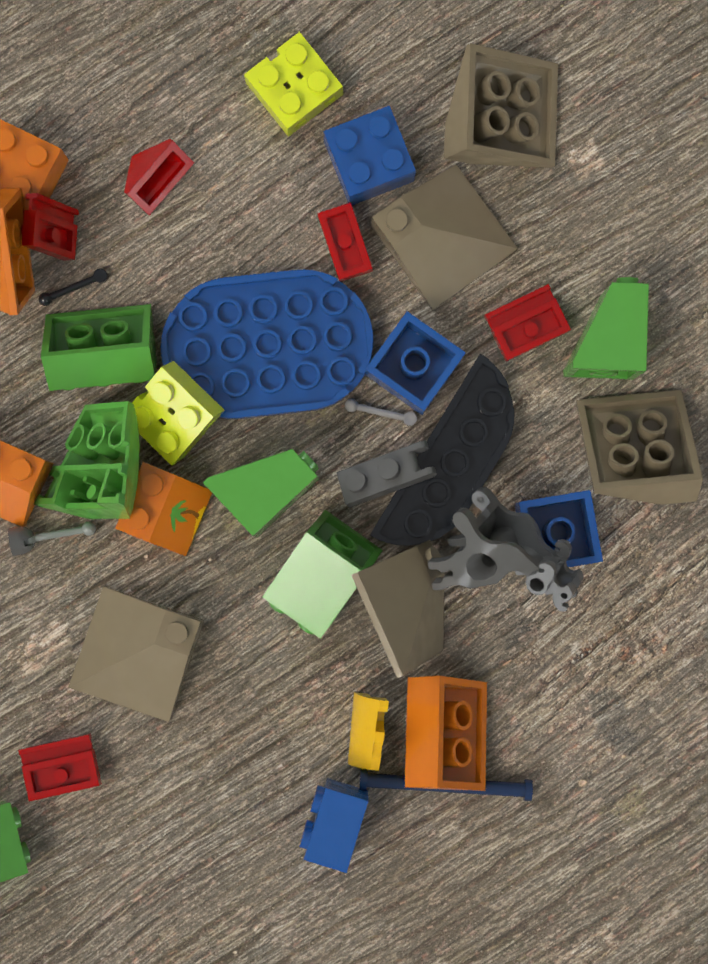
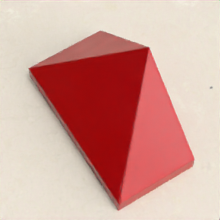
[124,139,194,216]

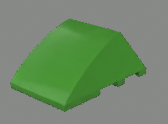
[34,401,140,519]

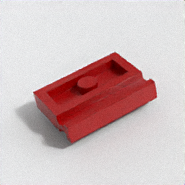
[21,193,79,261]
[484,284,571,362]
[18,733,102,802]

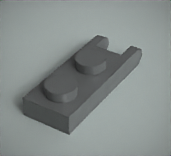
[336,441,437,508]

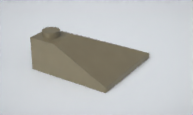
[444,43,558,168]
[371,165,518,311]
[576,390,703,505]
[352,540,444,679]
[68,586,204,722]

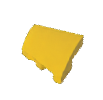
[348,692,389,771]

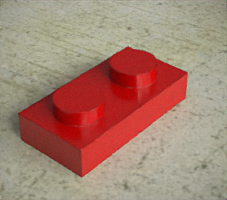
[317,202,373,282]

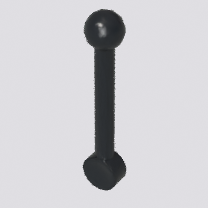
[38,268,108,306]

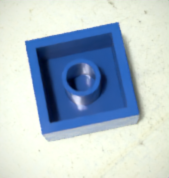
[323,105,416,206]
[365,311,466,415]
[514,490,603,567]
[300,778,368,873]

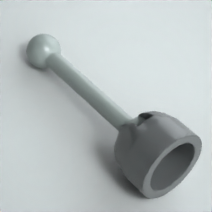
[8,522,96,556]

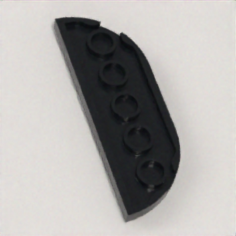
[369,353,515,546]

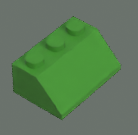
[41,304,157,391]

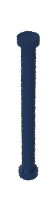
[359,769,533,801]

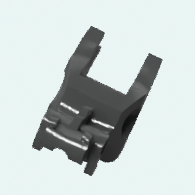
[428,487,584,612]

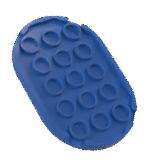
[161,269,373,419]

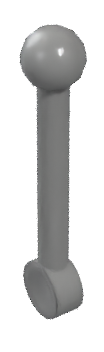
[345,398,417,426]

